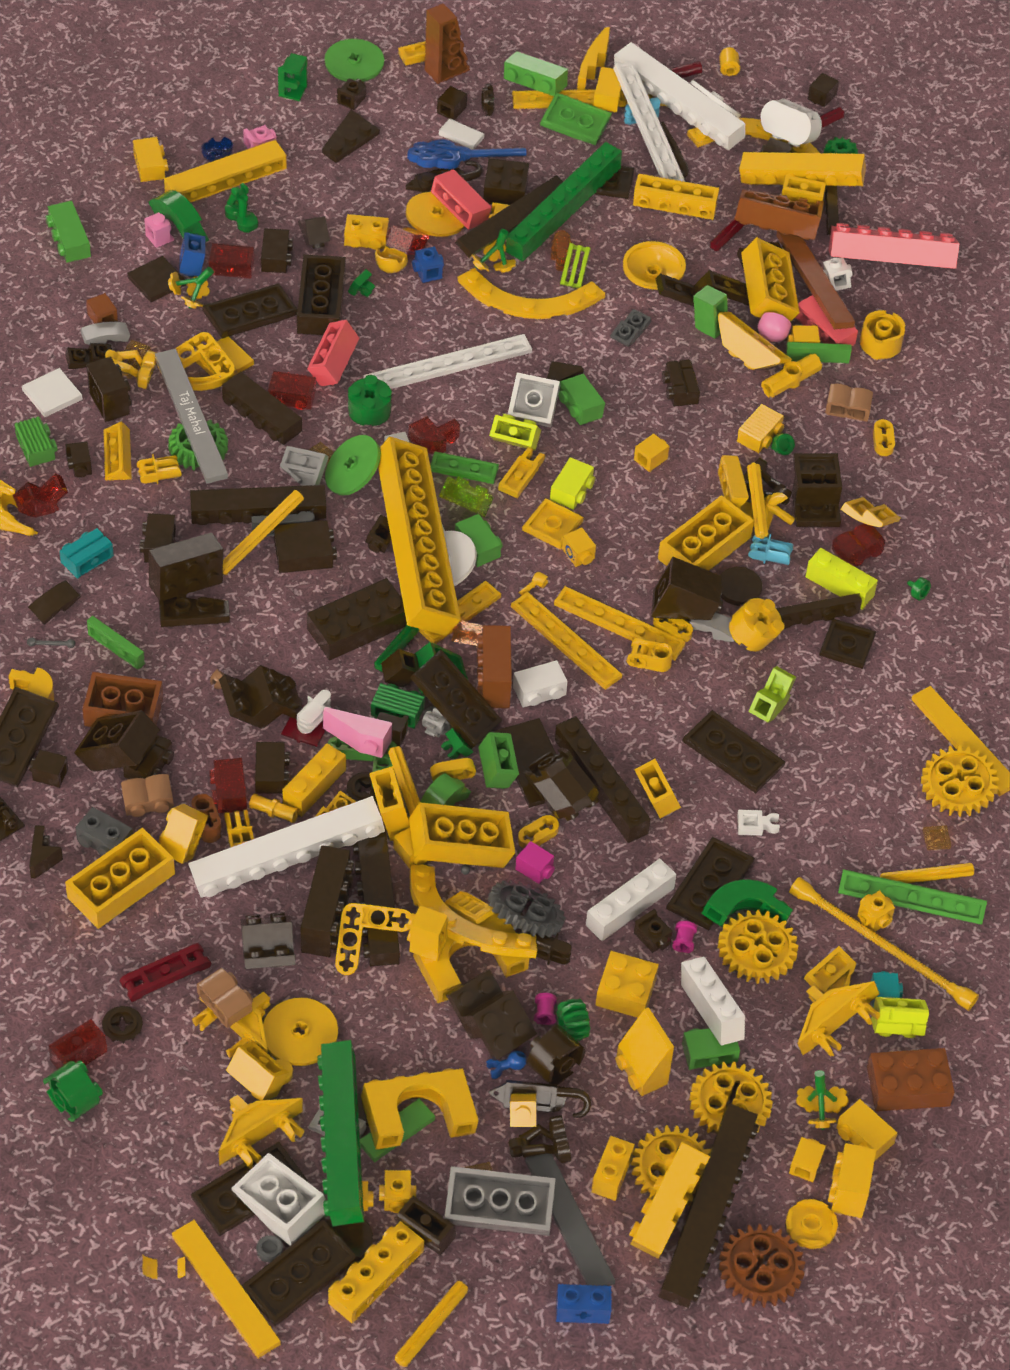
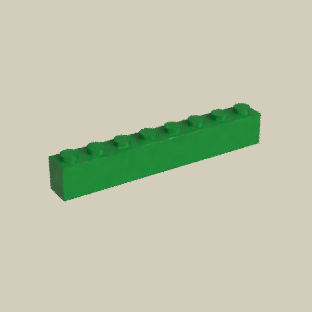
[506,142,622,262]
[317,1040,364,1226]

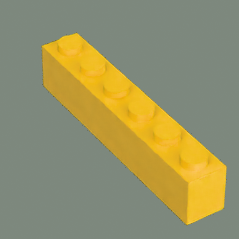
[164,140,287,203]
[739,152,866,186]

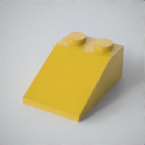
[615,1007,674,1096]

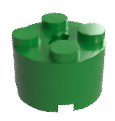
[348,375,392,426]
[43,1060,103,1122]

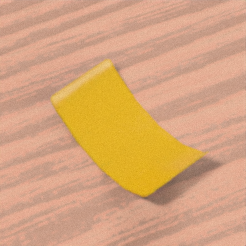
[143,1255,185,1279]

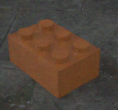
[477,625,512,709]
[82,672,163,727]
[867,1048,955,1112]

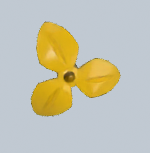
[764,493,795,525]

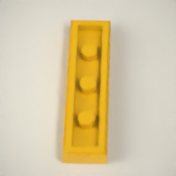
[419,581,501,644]

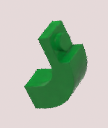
[148,190,209,242]
[701,880,793,927]

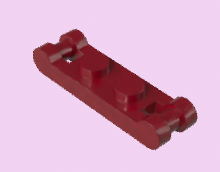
[119,943,212,1002]

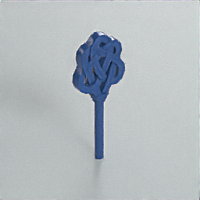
[407,139,527,169]

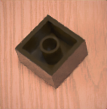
[483,158,529,205]
[86,356,132,422]

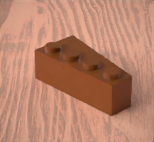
[425,3,470,84]
[734,189,824,240]

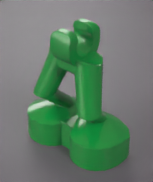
[225,183,258,232]

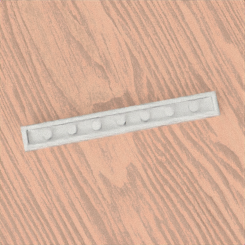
[613,62,685,182]
[364,334,532,389]

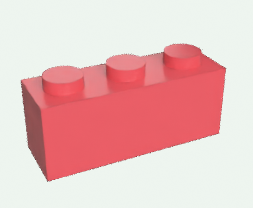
[431,170,492,230]
[795,295,858,346]
[307,320,359,386]

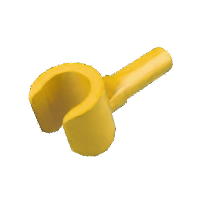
[519,572,548,596]

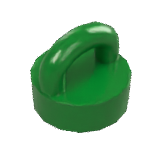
[771,433,795,455]
[907,577,931,601]

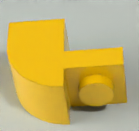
[8,667,54,701]

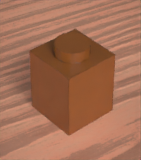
[86,293,118,324]

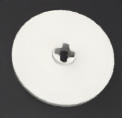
[690,80,741,118]
[444,531,477,586]

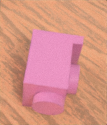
[243,125,277,149]
[144,213,174,248]

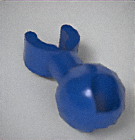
[486,1050,527,1079]

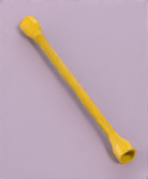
[789,877,979,1011]

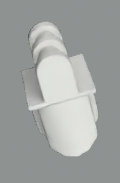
[297,690,331,734]

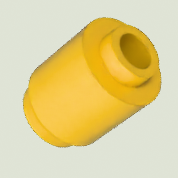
[719,47,740,76]

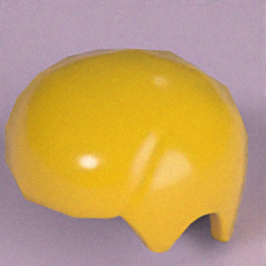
[375,246,408,273]

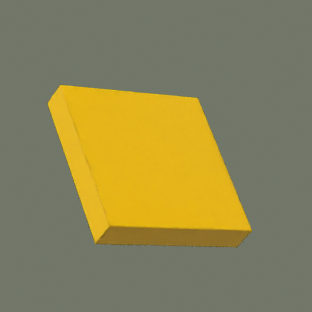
[196,336,254,376]
[522,498,584,549]

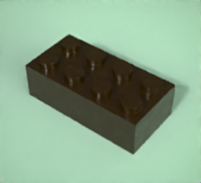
[297,254,346,335]
[307,578,407,661]
[301,845,354,958]

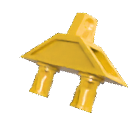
[797,981,880,1056]
[192,992,270,1058]
[219,1095,304,1169]

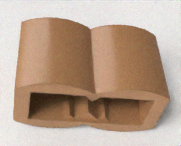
[825,384,873,421]
[121,774,174,817]
[197,968,253,1028]

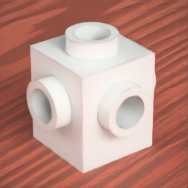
[823,258,853,291]

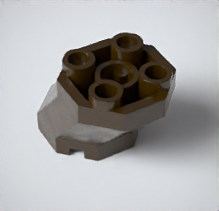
[524,748,599,821]

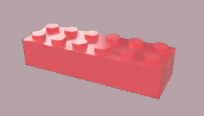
[829,223,959,269]

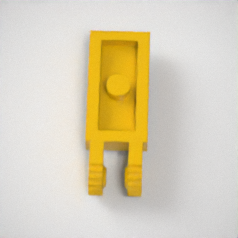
[498,448,545,499]

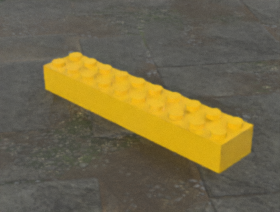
[378,436,461,636]

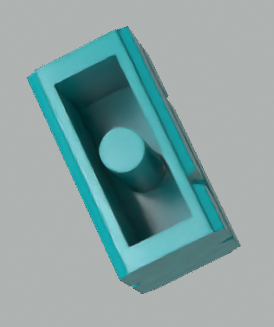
[60,528,114,579]

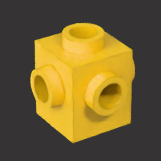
[857,890,895,932]
[379,1170,416,1213]

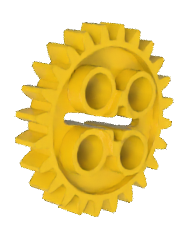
[921,745,999,817]
[717,910,798,984]
[689,1062,773,1134]
[631,1125,711,1206]

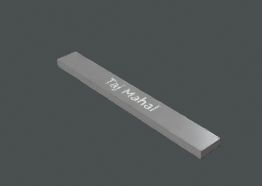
[155,349,228,484]

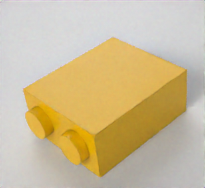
[369,766,410,841]

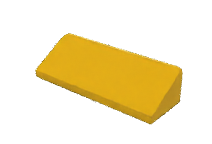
[103,421,132,480]
[718,455,749,508]

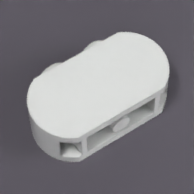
[761,99,822,147]

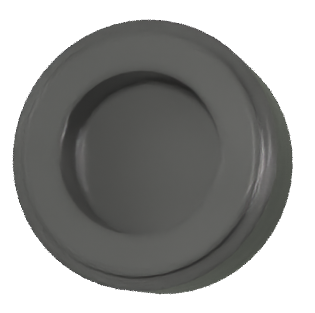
[256,1235,283,1263]

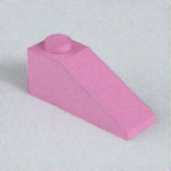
[323,707,392,758]

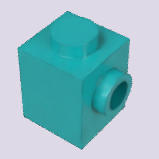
[871,971,903,1008]

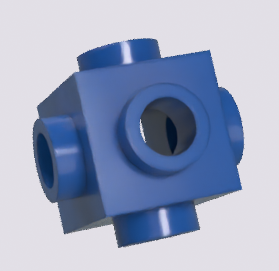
[412,246,444,283]

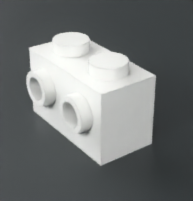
[513,660,567,708]

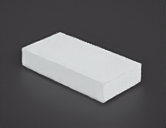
[439,119,484,149]

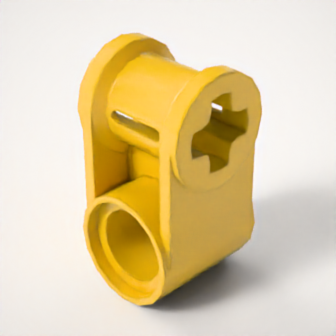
[626,638,672,672]

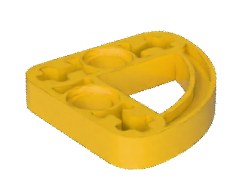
[157,332,237,391]

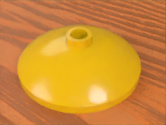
[623,241,686,290]

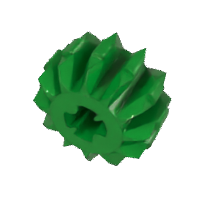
[823,136,858,154]
[557,998,591,1041]

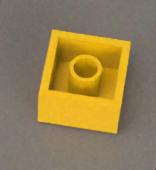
[595,951,659,1018]
[828,1143,876,1218]

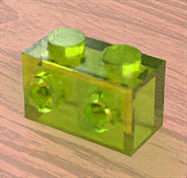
[438,476,494,518]

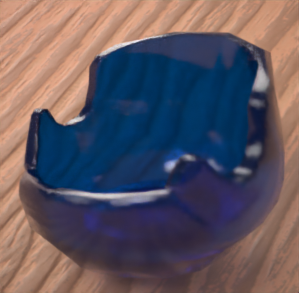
[201,137,234,162]

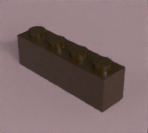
[222,372,302,445]

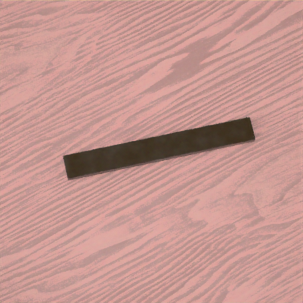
[455,175,563,258]

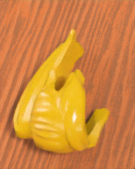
[0,480,38,536]

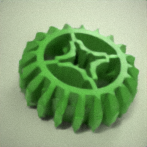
[168,419,228,471]

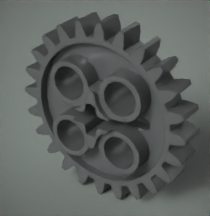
[487,880,566,938]

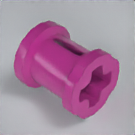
[672,921,697,953]
[534,993,557,1025]

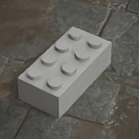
[444,1166,556,1236]

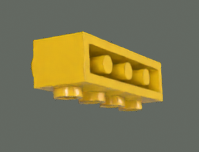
[633,174,719,220]
[328,1221,424,1323]

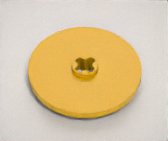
[406,192,465,237]
[263,998,338,1066]

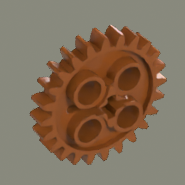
[718,1224,805,1308]

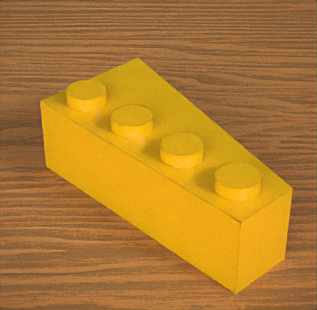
[629,1142,710,1259]

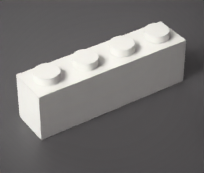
[586,859,676,941]
[681,957,745,1046]

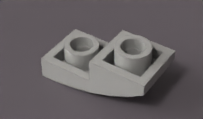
[80,322,130,345]
[690,612,735,642]

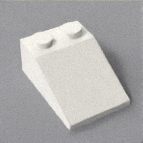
[232,1153,325,1246]

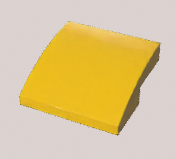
[841,497,901,527]

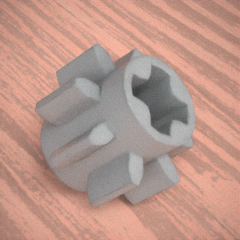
[422,707,451,737]

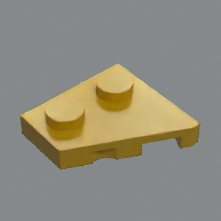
[803,946,856,994]

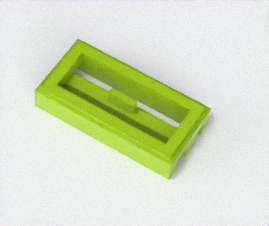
[560,243,591,288]

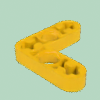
[335,903,411,975]

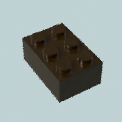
[149,532,223,601]
[74,710,160,772]

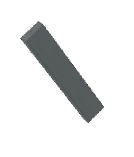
[525,1154,615,1286]

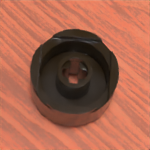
[526,1024,585,1085]

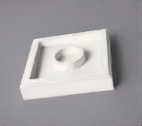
[22,368,83,417]

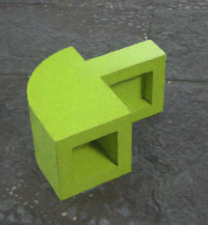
[748,666,796,723]

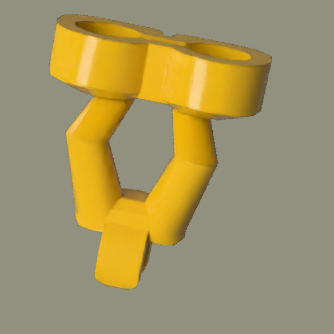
[105,350,157,390]

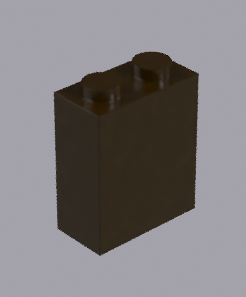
[274,520,337,573]

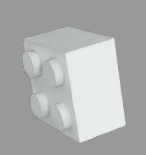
[508,373,560,427]

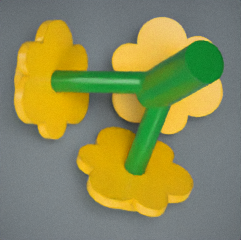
[473,229,516,272]
[168,267,214,309]
[796,1070,849,1130]

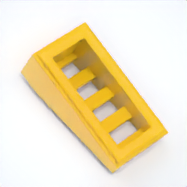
[445,891,495,924]

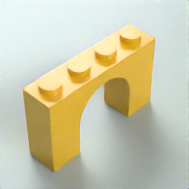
[413,913,529,1004]
[361,1068,479,1150]

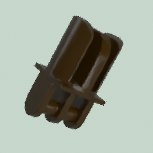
[529,932,572,965]

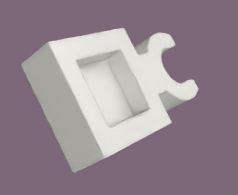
[737,810,780,836]

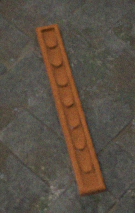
[776,231,855,330]

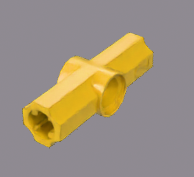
[761,353,822,397]

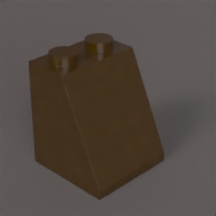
[651,557,724,620]

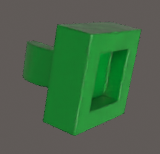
[348,269,375,297]
[441,728,474,759]

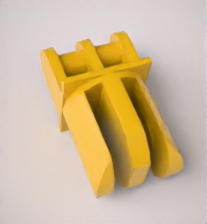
[136,454,182,484]
[224,810,254,848]

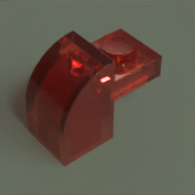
[408,416,460,454]
[13,473,68,518]

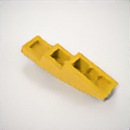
[577,27,610,90]

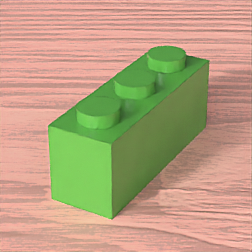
[504,51,568,96]
[45,201,91,262]

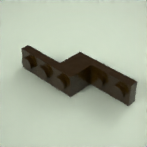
[655,270,749,307]

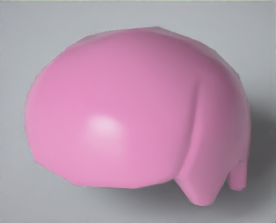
[757,312,791,343]

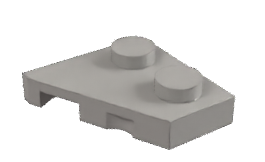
[280,446,329,486]

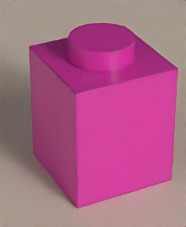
[515,841,555,884]

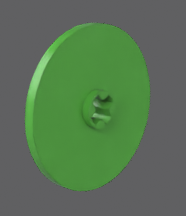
[325,39,384,82]
[325,435,381,496]

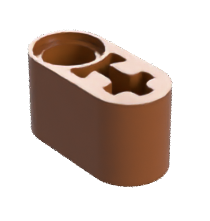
[191,794,221,843]

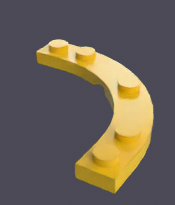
[687,118,820,153]
[457,268,605,319]
[409,865,537,958]

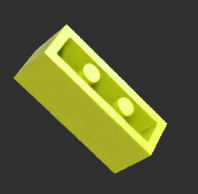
[805,548,878,610]

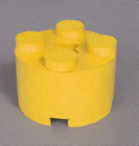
[860,310,905,360]
[729,598,784,652]

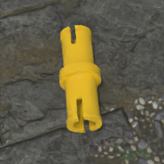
[249,793,299,823]

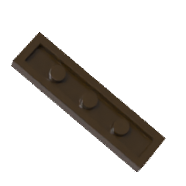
[776,593,862,629]

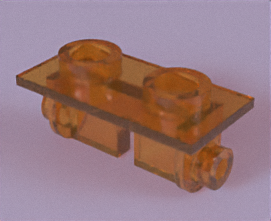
[452,620,483,647]

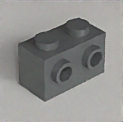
[75,807,133,856]

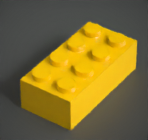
[741,237,800,322]
[658,495,754,571]
[409,802,515,868]
[65,827,175,929]

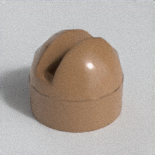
[210,669,225,689]

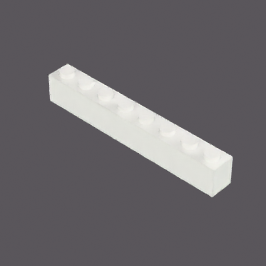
[614,42,745,151]
[188,796,385,898]

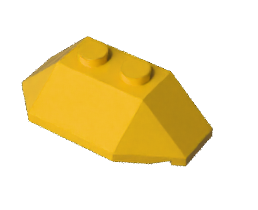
[717,312,792,370]

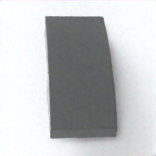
[610,309,651,347]

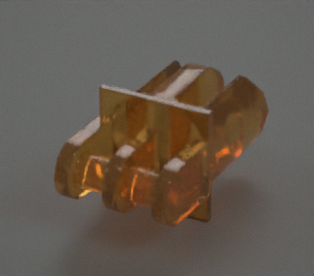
[551,230,572,271]

